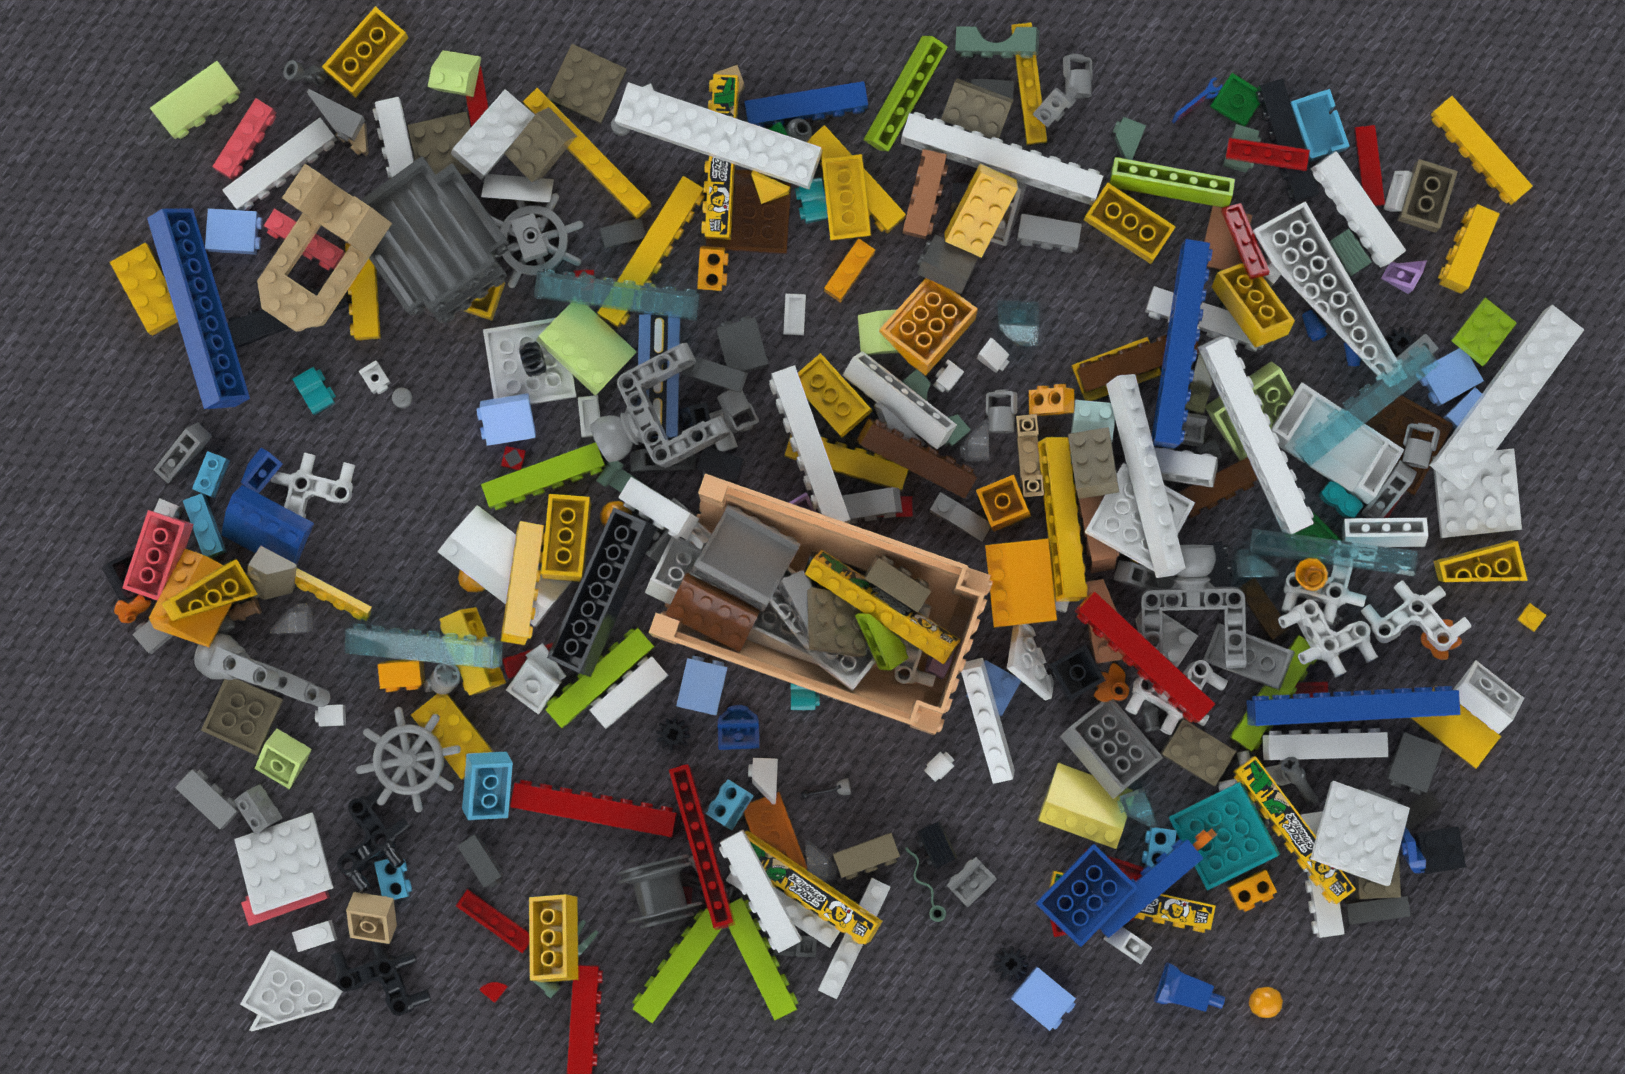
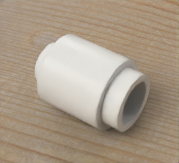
[924,751,954,782]

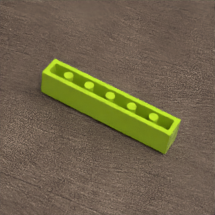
[863,36,948,151]
[1109,157,1235,208]
[481,442,606,510]
[545,628,655,728]
[1229,635,1317,751]
[729,897,799,1020]
[632,908,721,1023]

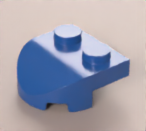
[718,705,760,750]
[1400,827,1426,874]

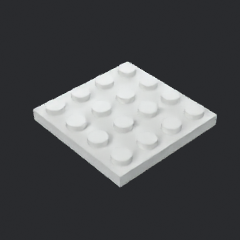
[483,318,576,404]
[1432,448,1522,538]
[1084,463,1195,572]
[1310,781,1410,886]
[234,813,334,915]

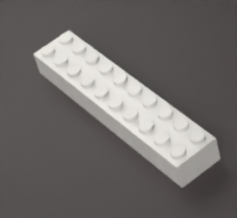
[615,82,822,189]
[901,112,1103,205]
[1429,305,1584,490]
[1197,336,1314,534]

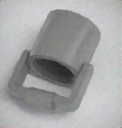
[1063,53,1093,99]
[986,389,1017,434]
[717,390,759,433]
[1402,423,1440,469]
[424,662,460,695]

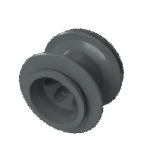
[616,854,703,929]

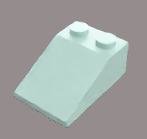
[1070,400,1115,463]

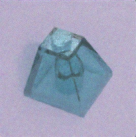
[998,301,1039,347]
[1232,549,1279,579]
[1117,786,1158,828]

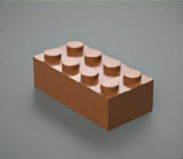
[665,573,760,652]

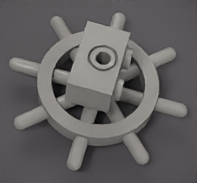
[491,193,584,290]
[356,707,461,812]

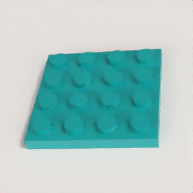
[1169,781,1280,890]

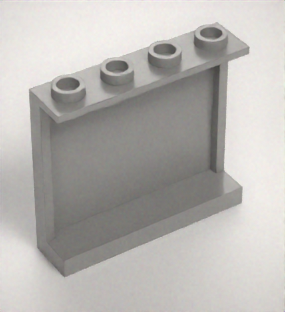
[691,505,801,612]

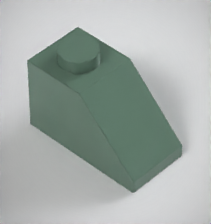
[1113,117,1146,160]

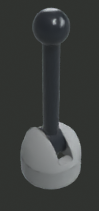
[802,778,851,799]

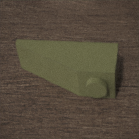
[1185,354,1213,415]

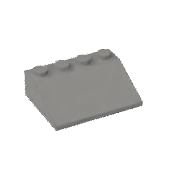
[1060,699,1163,799]

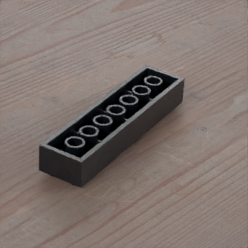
[547,507,657,677]

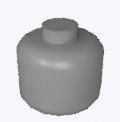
[611,116,631,136]
[392,388,413,408]

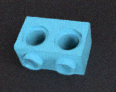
[192,451,230,498]
[706,779,754,830]
[1142,827,1177,867]
[374,859,412,900]

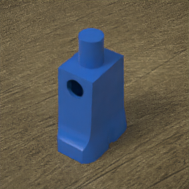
[1154,962,1225,1012]

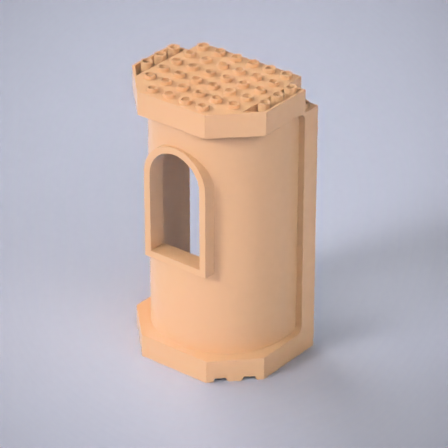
[649,474,993,735]

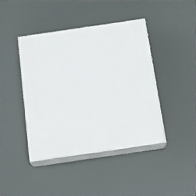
[506,658,561,715]

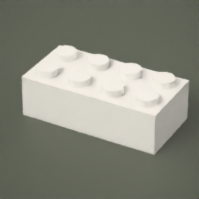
[451,90,535,180]

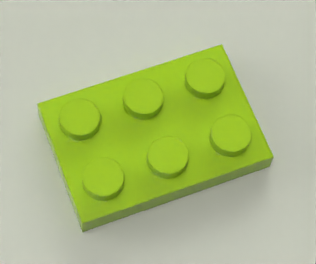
[1451,297,1517,366]

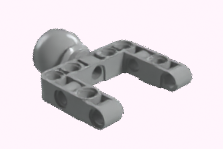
[590,343,730,468]
[1141,545,1246,669]
[194,633,330,707]

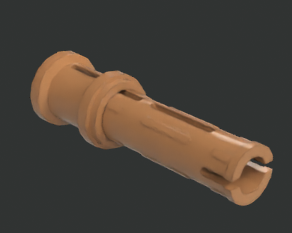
[226,597,262,621]

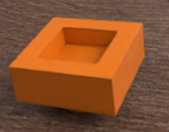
[1193,829,1217,851]

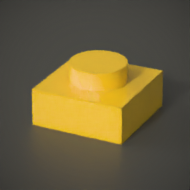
[1517,603,1546,632]

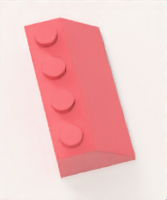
[122,510,194,601]

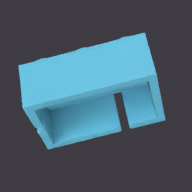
[1291,89,1349,162]

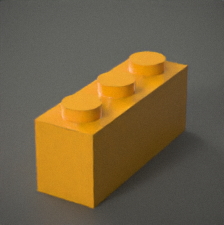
[824,238,875,303]

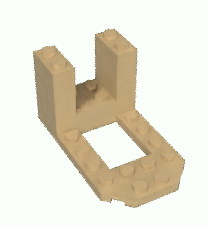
[257,164,392,332]

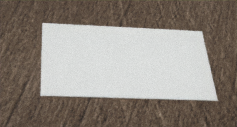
[481,174,554,203]

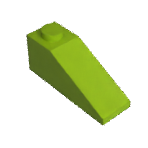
[855,613,909,670]

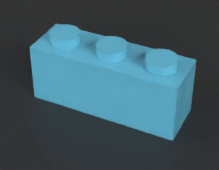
[183,493,226,558]

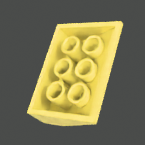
[1037,763,1135,849]

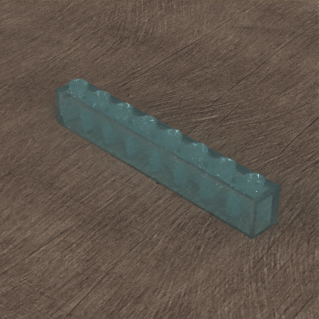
[534,269,700,321]
[1292,345,1440,467]
[1249,529,1418,576]
[345,624,503,669]

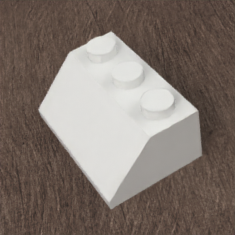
[1454,660,1524,734]

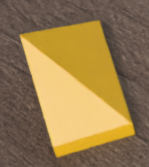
[751,171,790,204]

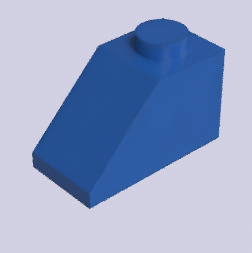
[241,448,283,494]

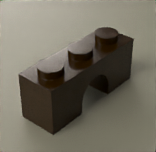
[1237,577,1289,641]

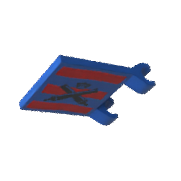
[1172,77,1223,124]

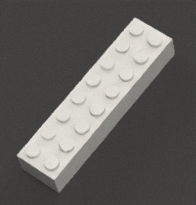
[769,365,850,524]

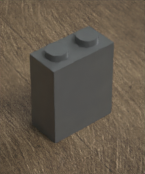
[917,235,979,294]
[716,316,769,373]
[1385,732,1443,795]
[457,834,505,889]

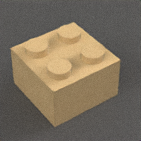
[346,892,397,944]

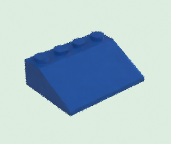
[221,485,314,564]
[1035,844,1138,947]

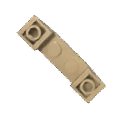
[1016,414,1044,497]

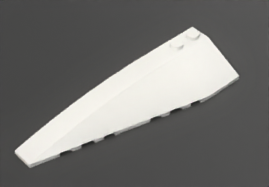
[1253,201,1407,388]

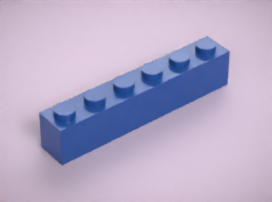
[744,81,868,128]
[1099,839,1204,938]

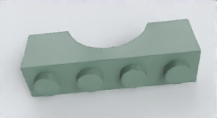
[955,26,1040,58]
[902,369,971,448]

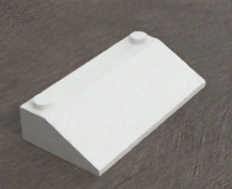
[1271,383,1404,505]
[438,505,572,628]

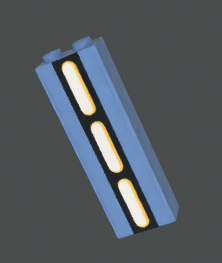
[637,311,681,439]

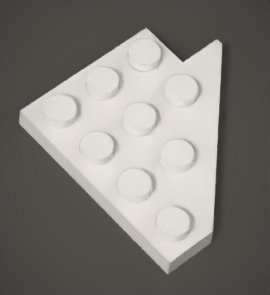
[240,950,343,1031]

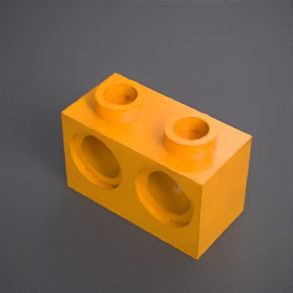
[697,246,729,291]
[1029,384,1074,416]
[1227,870,1277,912]

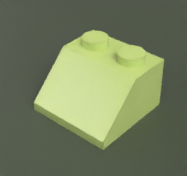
[428,50,481,97]
[858,309,899,355]
[255,729,312,789]

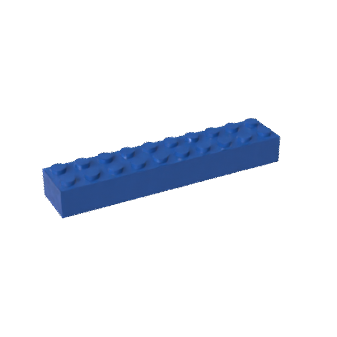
[147,209,250,409]
[1151,239,1213,449]
[1246,686,1460,726]

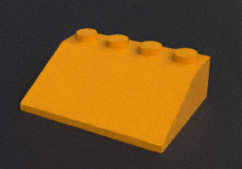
[879,278,978,376]
[985,539,1057,627]
[149,549,232,648]

